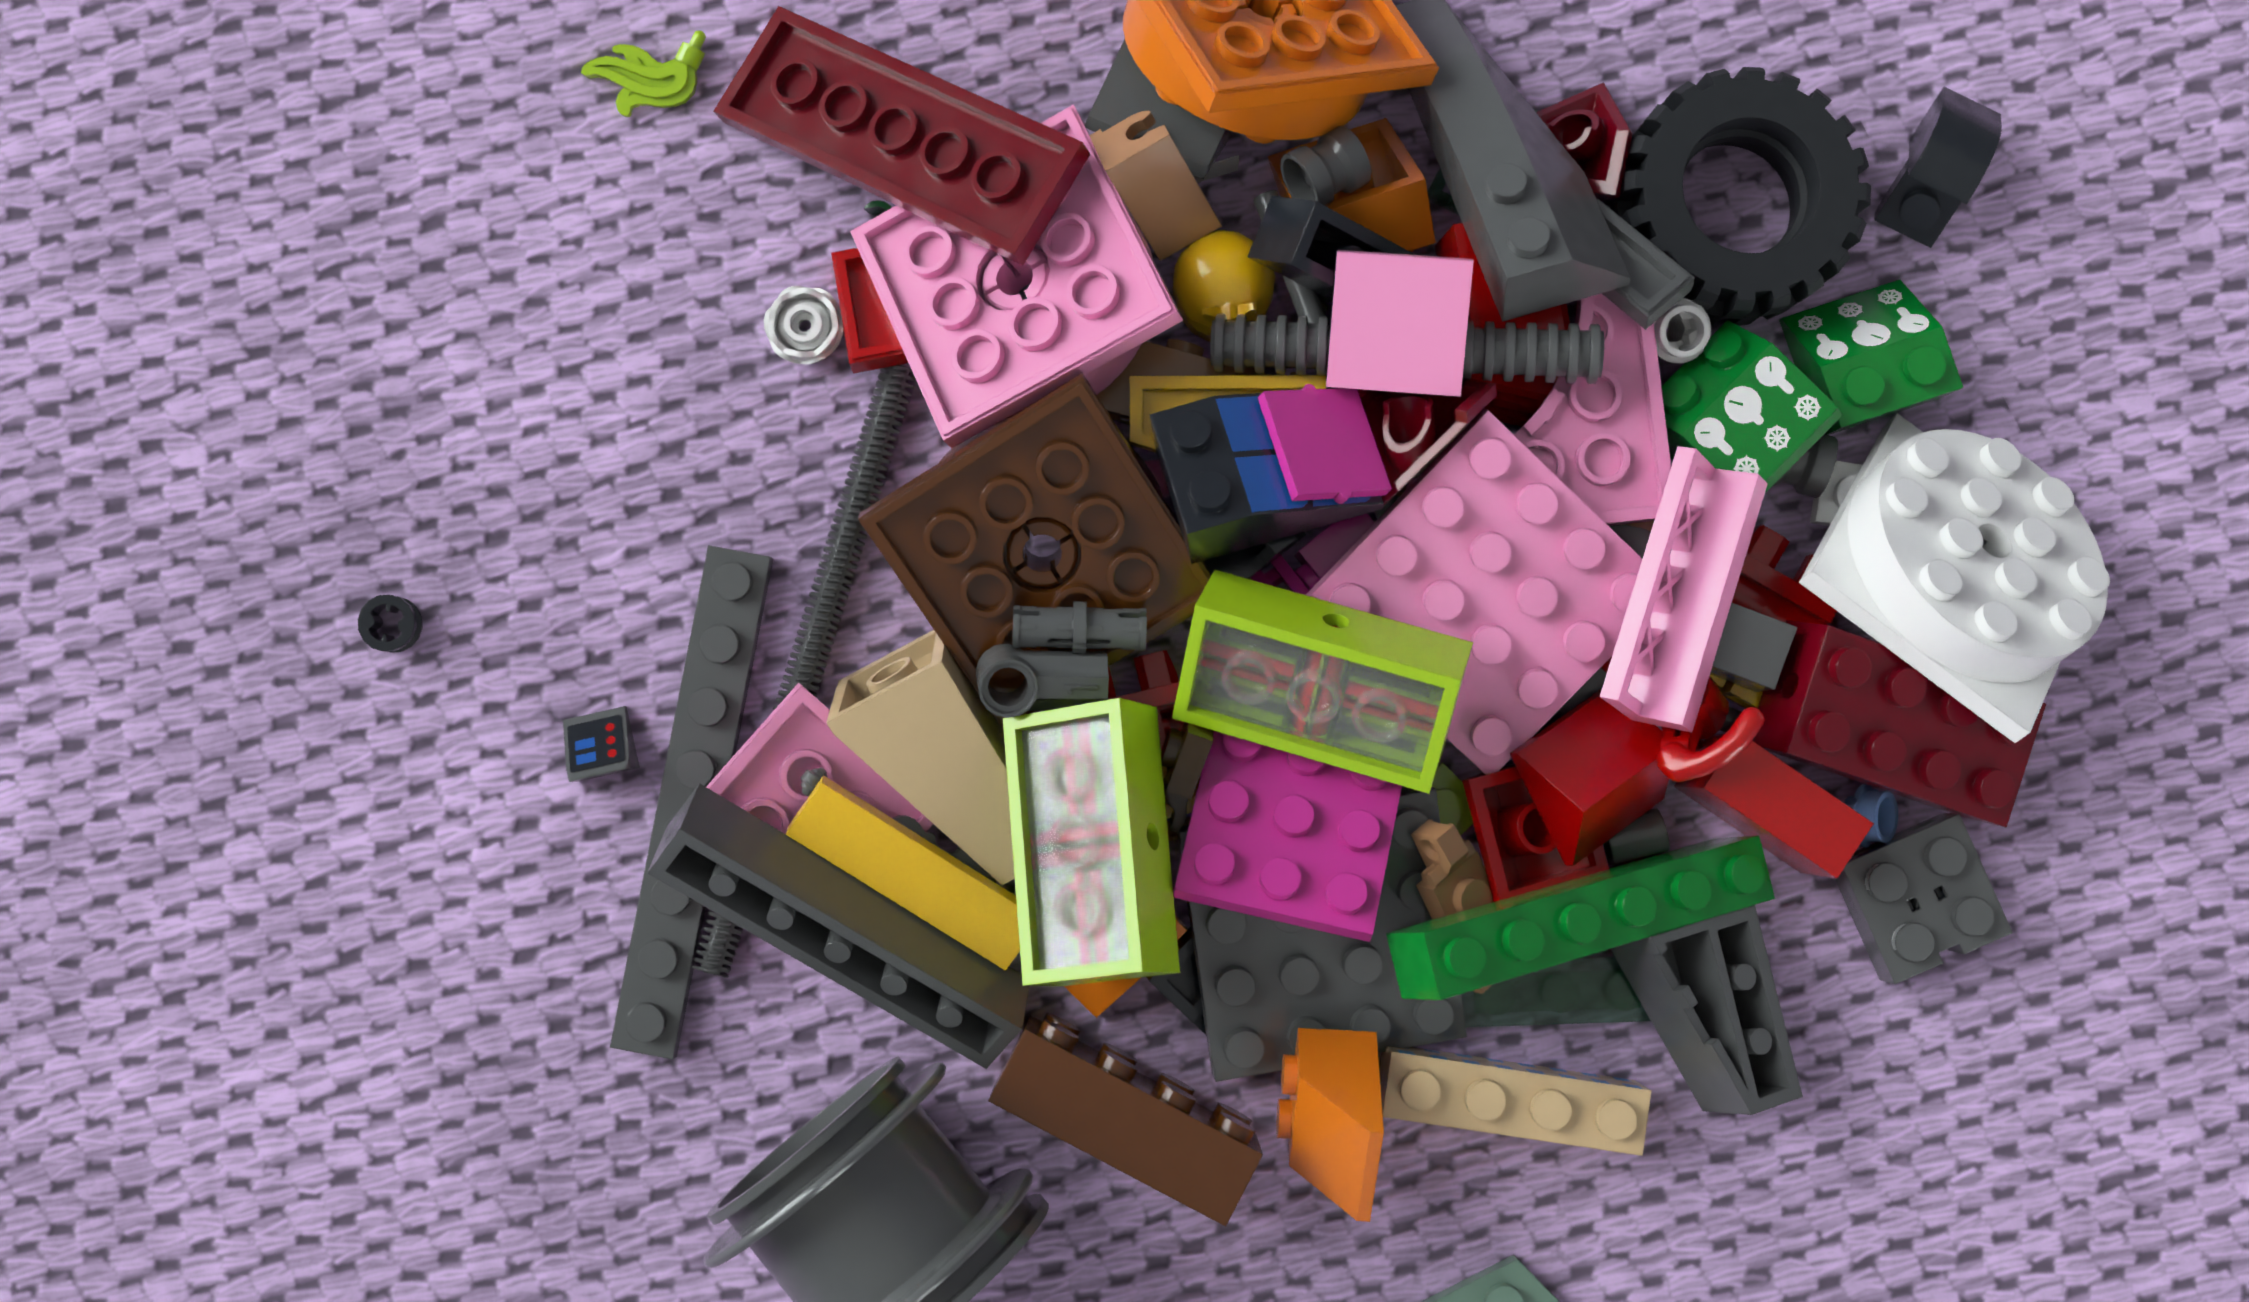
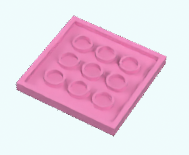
[1306,408,1652,774]

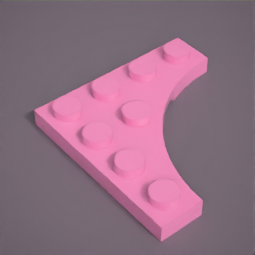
[1406,293,1671,526]

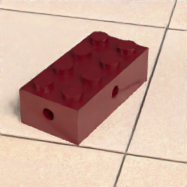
[1753,620,2046,828]

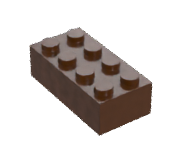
[988,1013,1263,1227]

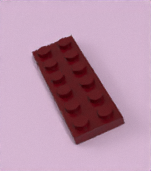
[713,6,1090,266]

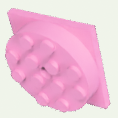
[850,104,1183,448]

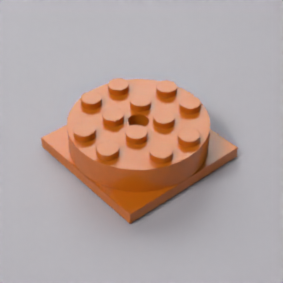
[1123,0,1439,144]

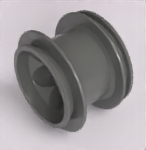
[703,1056,1049,1302]

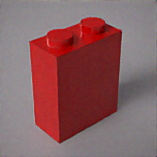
[1674,734,1874,879]

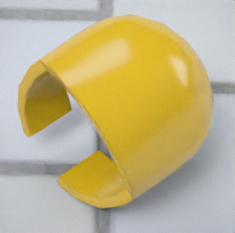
[1172,230,1275,342]

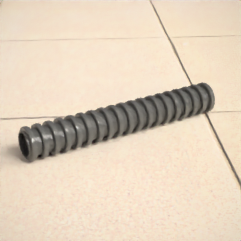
[1210,313,1604,384]

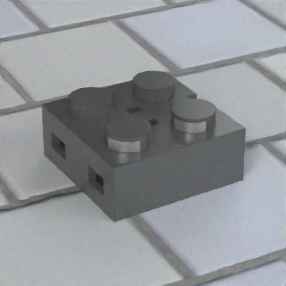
[1835,813,2013,984]

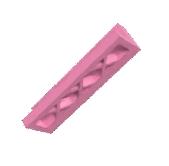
[1600,446,1768,732]

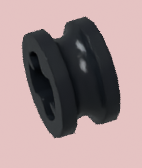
[358,595,423,653]

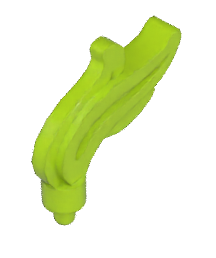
[581,30,706,117]

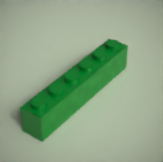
[1386,835,1775,1000]

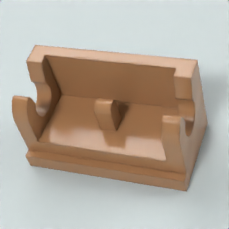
[1089,111,1222,261]

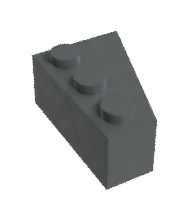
[1610,905,1803,1115]

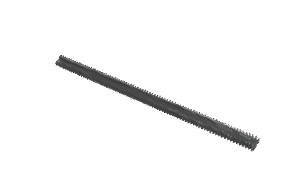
[691,365,916,978]

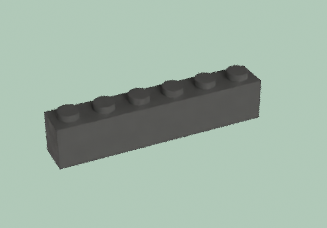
[647,783,1030,1069]

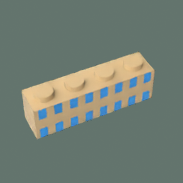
[1380,1046,1652,1156]

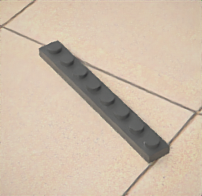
[610,545,774,1059]

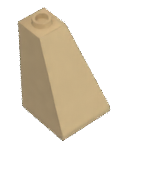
[826,630,1015,885]

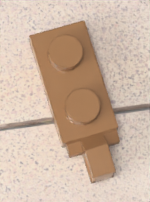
[1411,819,1494,994]

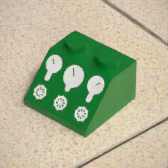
[1779,279,1964,435]
[1661,320,1843,493]

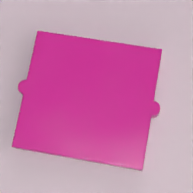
[1258,384,1392,504]

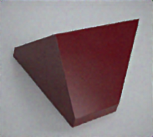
[1536,82,1633,201]
[1357,380,1497,505]

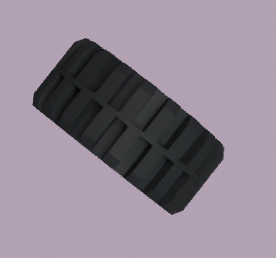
[1610,67,1871,326]

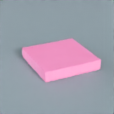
[1326,250,1474,397]

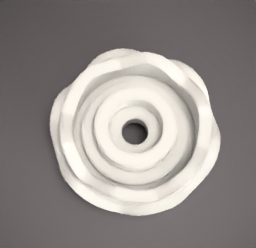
[764,286,844,364]

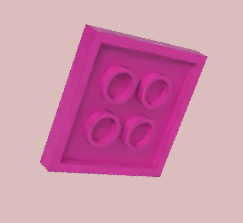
[1173,731,1402,942]

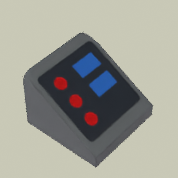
[563,706,640,782]

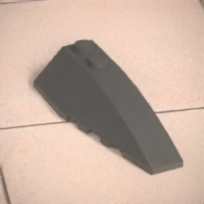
[1395,0,1631,322]

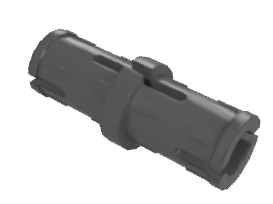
[1013,601,1147,654]

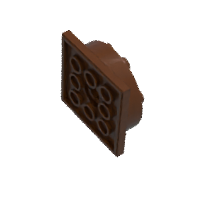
[858,373,1212,730]

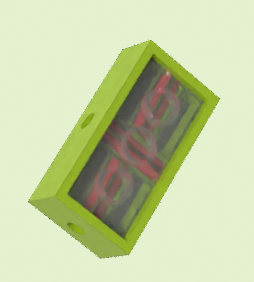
[1172,570,1473,794]
[1003,698,1180,986]

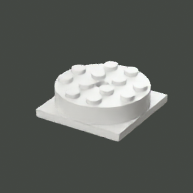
[1799,413,2110,743]

